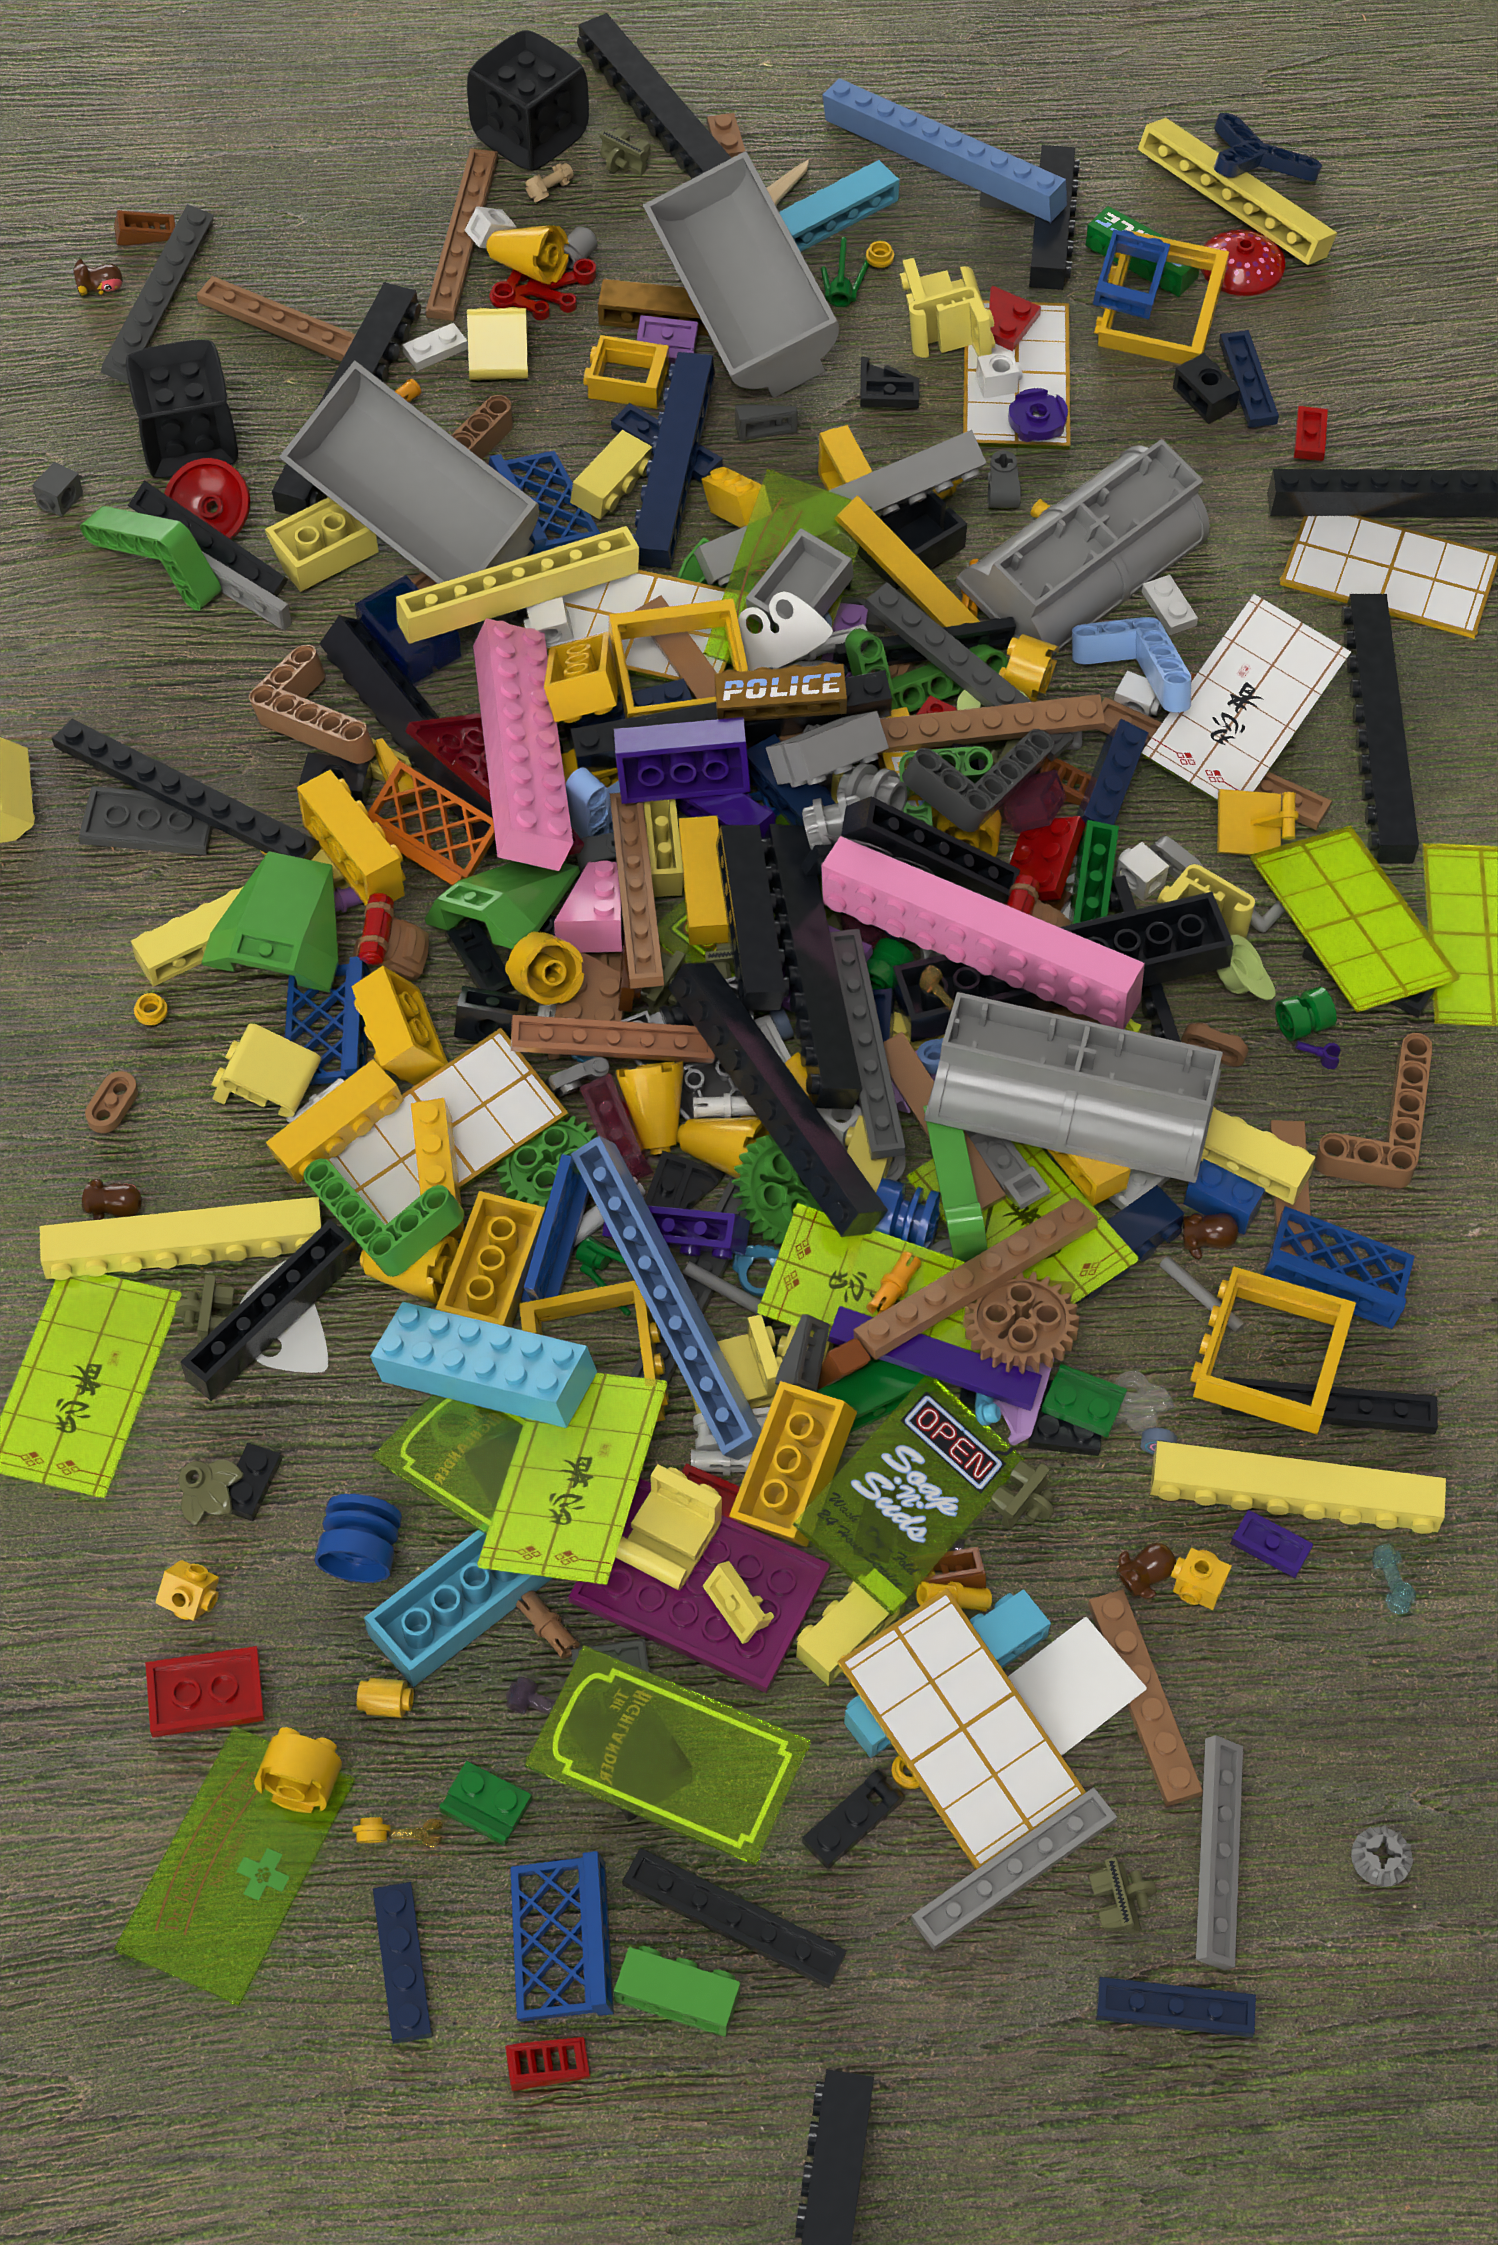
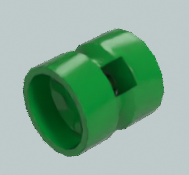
[866,938,915,995]
[1275,986,1337,1042]

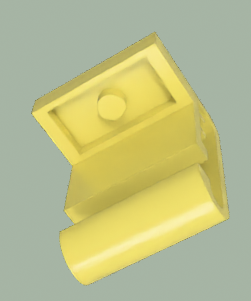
[899,258,985,309]
[909,286,995,358]
[467,307,528,380]
[1157,864,1255,939]
[211,1024,321,1117]
[689,1314,783,1414]
[615,1464,722,1591]

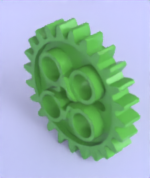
[497,1116,598,1209]
[732,1134,824,1245]

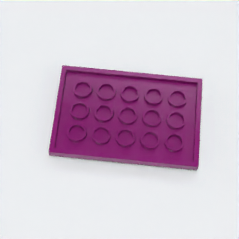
[568,1478,830,1694]

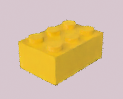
[351,966,448,1086]

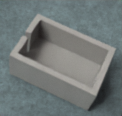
[745,528,854,633]
[766,711,889,788]

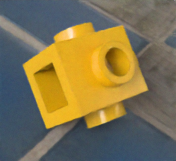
[1171,1547,1232,1610]
[155,1560,219,1621]

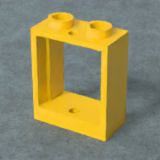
[583,335,669,409]
[818,425,872,491]

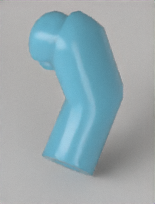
[975,1393,1001,1426]

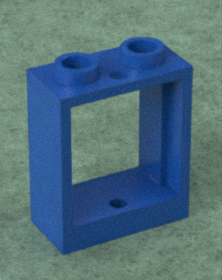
[1093,229,1170,320]

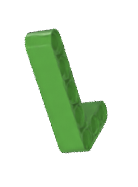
[80,506,222,611]
[845,628,1008,712]
[899,746,993,826]
[923,1105,988,1263]
[304,1158,464,1277]

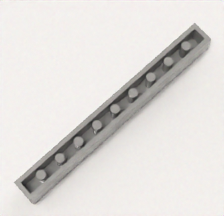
[694,430,987,587]

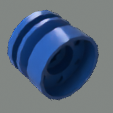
[872,1178,941,1252]
[314,1494,402,1583]

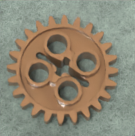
[963,1272,1079,1374]

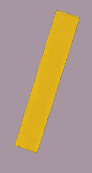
[834,495,980,628]

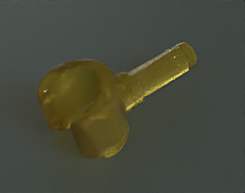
[919,965,954,1010]
[389,1818,443,1847]

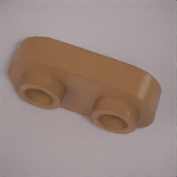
[1181,1023,1249,1067]
[85,1071,138,1133]

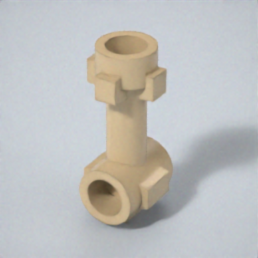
[524,163,574,202]

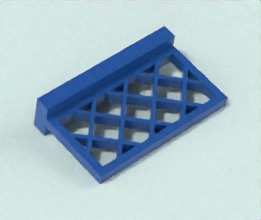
[489,450,601,556]
[285,956,371,1085]
[521,1154,590,1303]
[1262,1206,1415,1329]
[510,1851,614,2022]

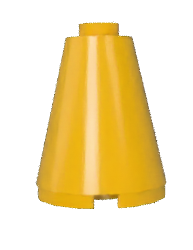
[486,225,569,284]
[616,1061,684,1155]
[677,1118,769,1179]
[360,1236,459,1304]

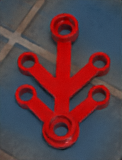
[489,258,596,320]

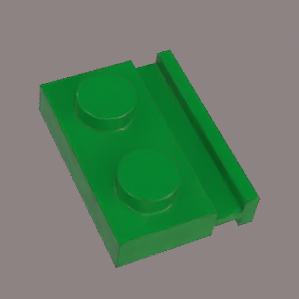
[1041,1363,1127,1438]
[439,1760,533,1846]

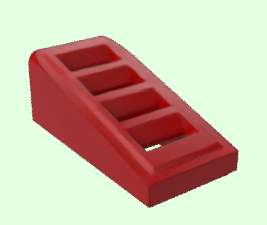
[505,2037,590,2091]

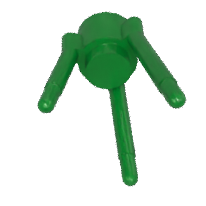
[821,237,869,307]
[575,1236,631,1316]

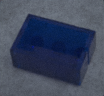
[355,575,461,684]

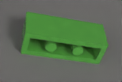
[614,1946,741,2037]

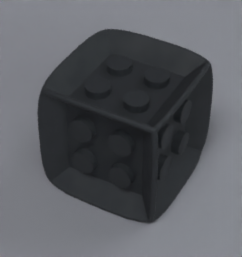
[467,30,589,170]
[126,339,238,478]

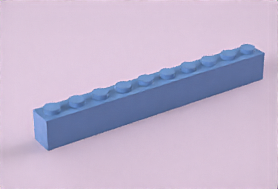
[822,78,1067,223]
[571,1136,762,1460]

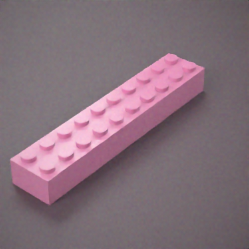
[473,618,573,871]
[821,836,1145,1029]

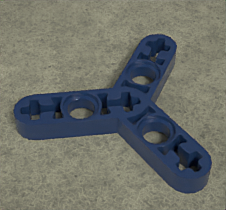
[1214,113,1322,181]

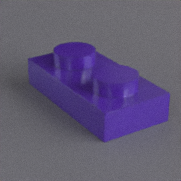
[1230,1509,1313,1579]

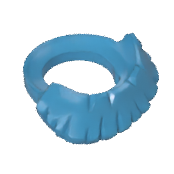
[732,1244,780,1297]

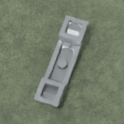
[965,1130,1051,1209]

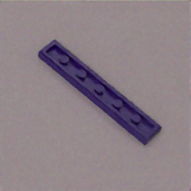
[827,1306,1042,1411]

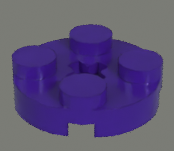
[1008,388,1068,442]

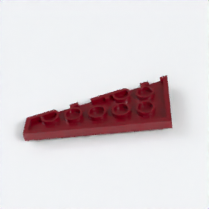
[405,713,584,855]

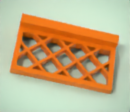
[368,760,495,886]

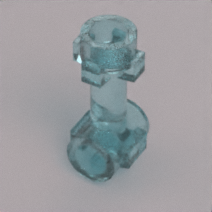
[1372,1544,1417,1614]

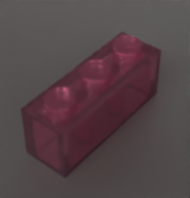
[580,1073,653,1180]

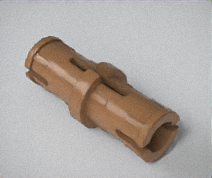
[516,1590,580,1659]

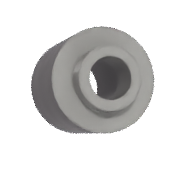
[564,226,597,269]

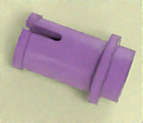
[334,887,363,913]

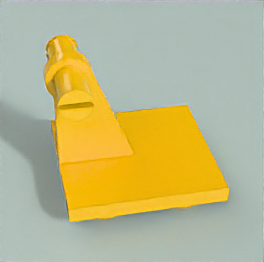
[1217,789,1299,856]

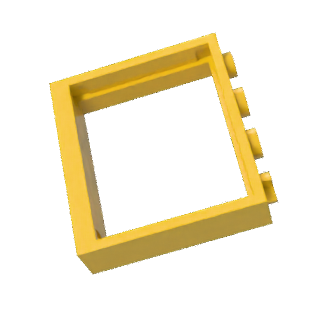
[1094,230,1229,364]
[608,598,748,719]
[1190,1266,1356,1435]
[519,1280,669,1422]

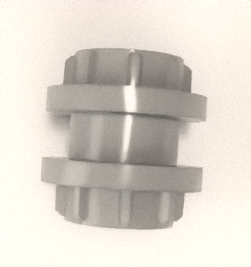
[837,763,907,811]
[802,792,860,850]

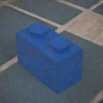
[1183,1159,1265,1235]

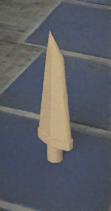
[766,159,809,206]

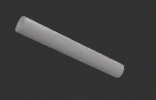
[1159,1256,1245,1334]
[682,1261,776,1324]

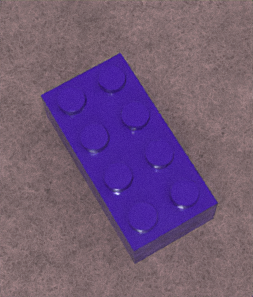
[614,717,750,804]

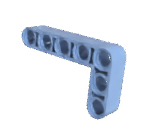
[1072,617,1191,712]
[565,767,620,838]

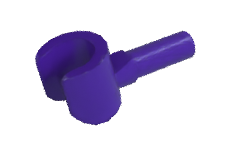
[1295,1041,1340,1069]

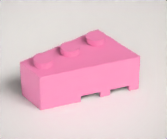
[554,860,622,953]

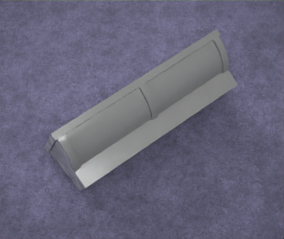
[643,151,839,398]
[279,360,539,584]
[955,439,1210,657]
[924,992,1223,1183]

